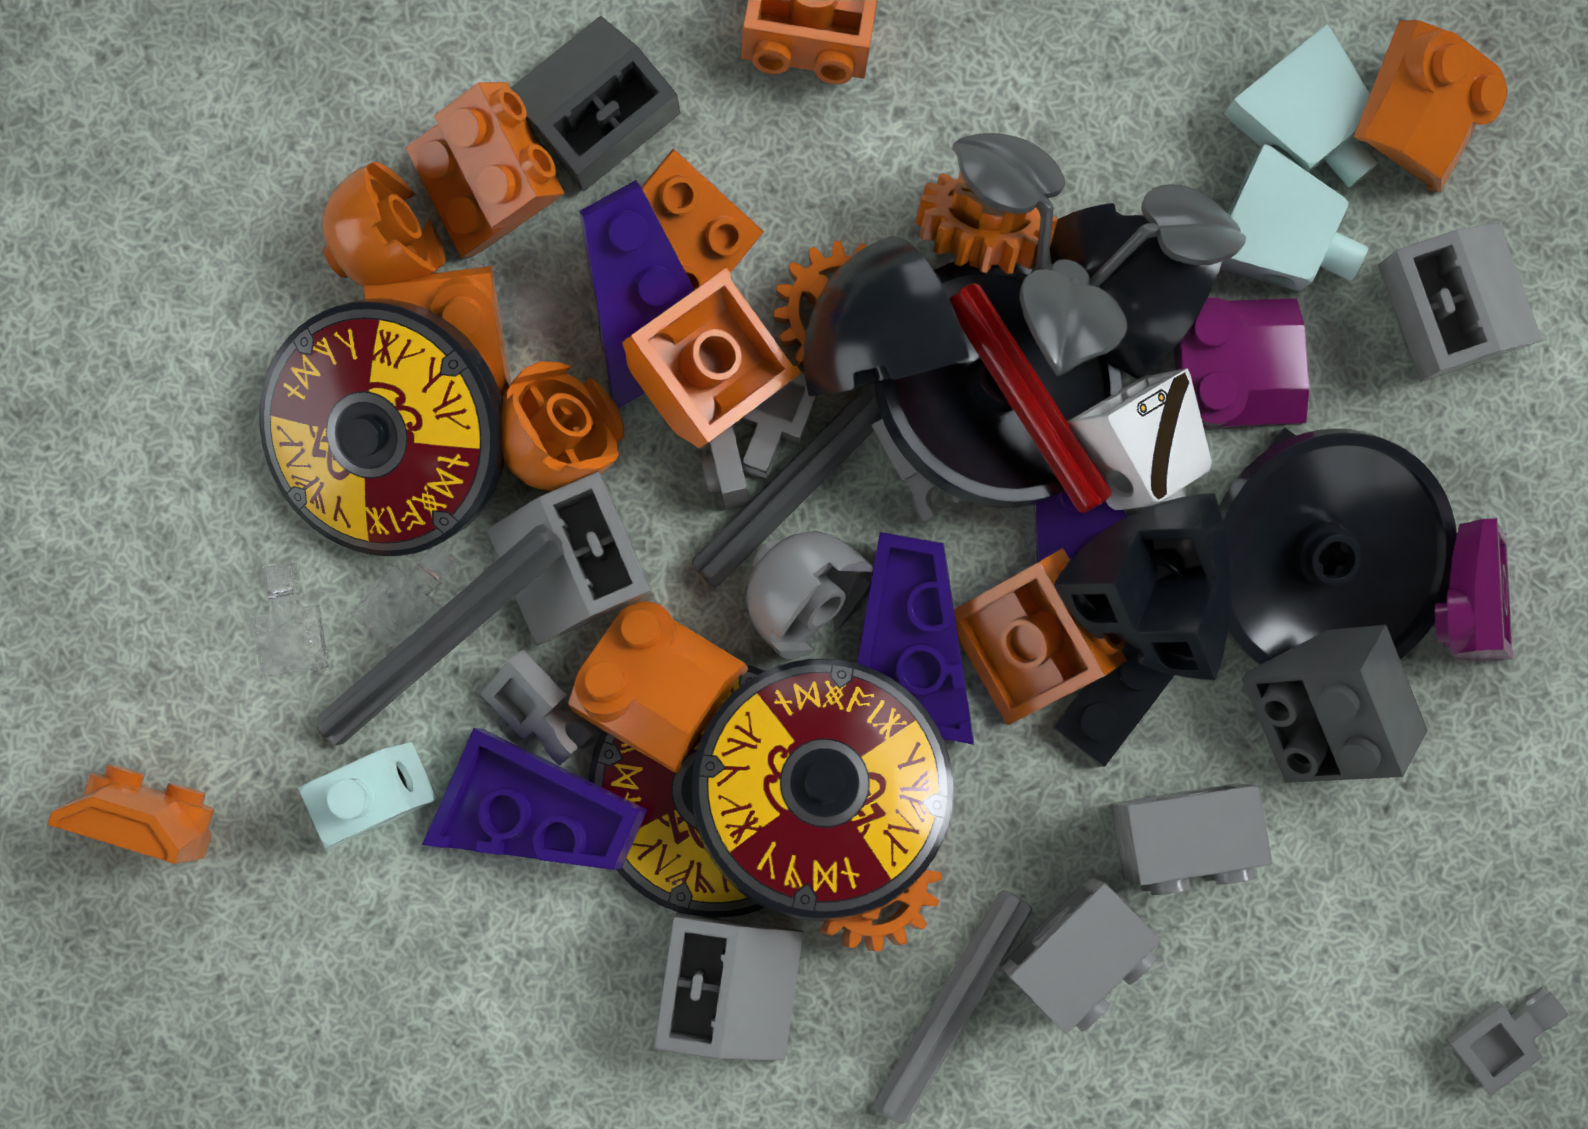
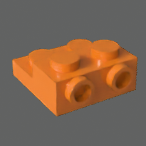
[741,0,878,84]
[405,82,565,258]
[954,548,1127,726]

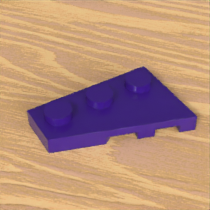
[579,180,695,408]
[857,532,974,745]
[422,728,647,870]

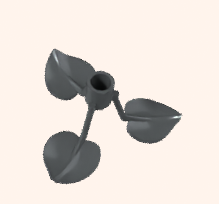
[951,133,1246,376]

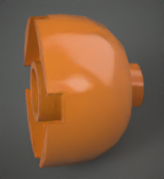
[322,162,446,287]
[501,361,624,492]

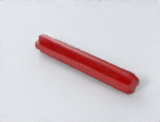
[949,283,1111,513]

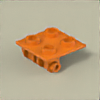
[641,149,764,290]

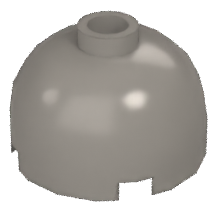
[745,531,873,660]

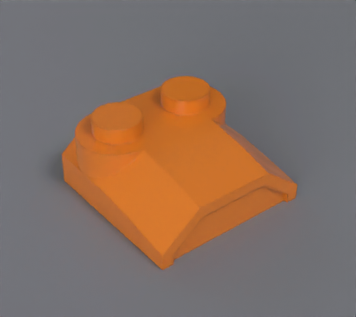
[1353,20,1507,192]
[364,266,511,396]
[622,268,802,448]
[568,601,748,774]
[47,764,215,864]

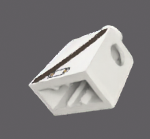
[1067,368,1212,510]

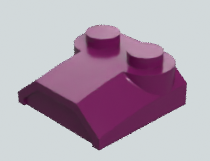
[1174,297,1309,430]
[1435,518,1513,660]

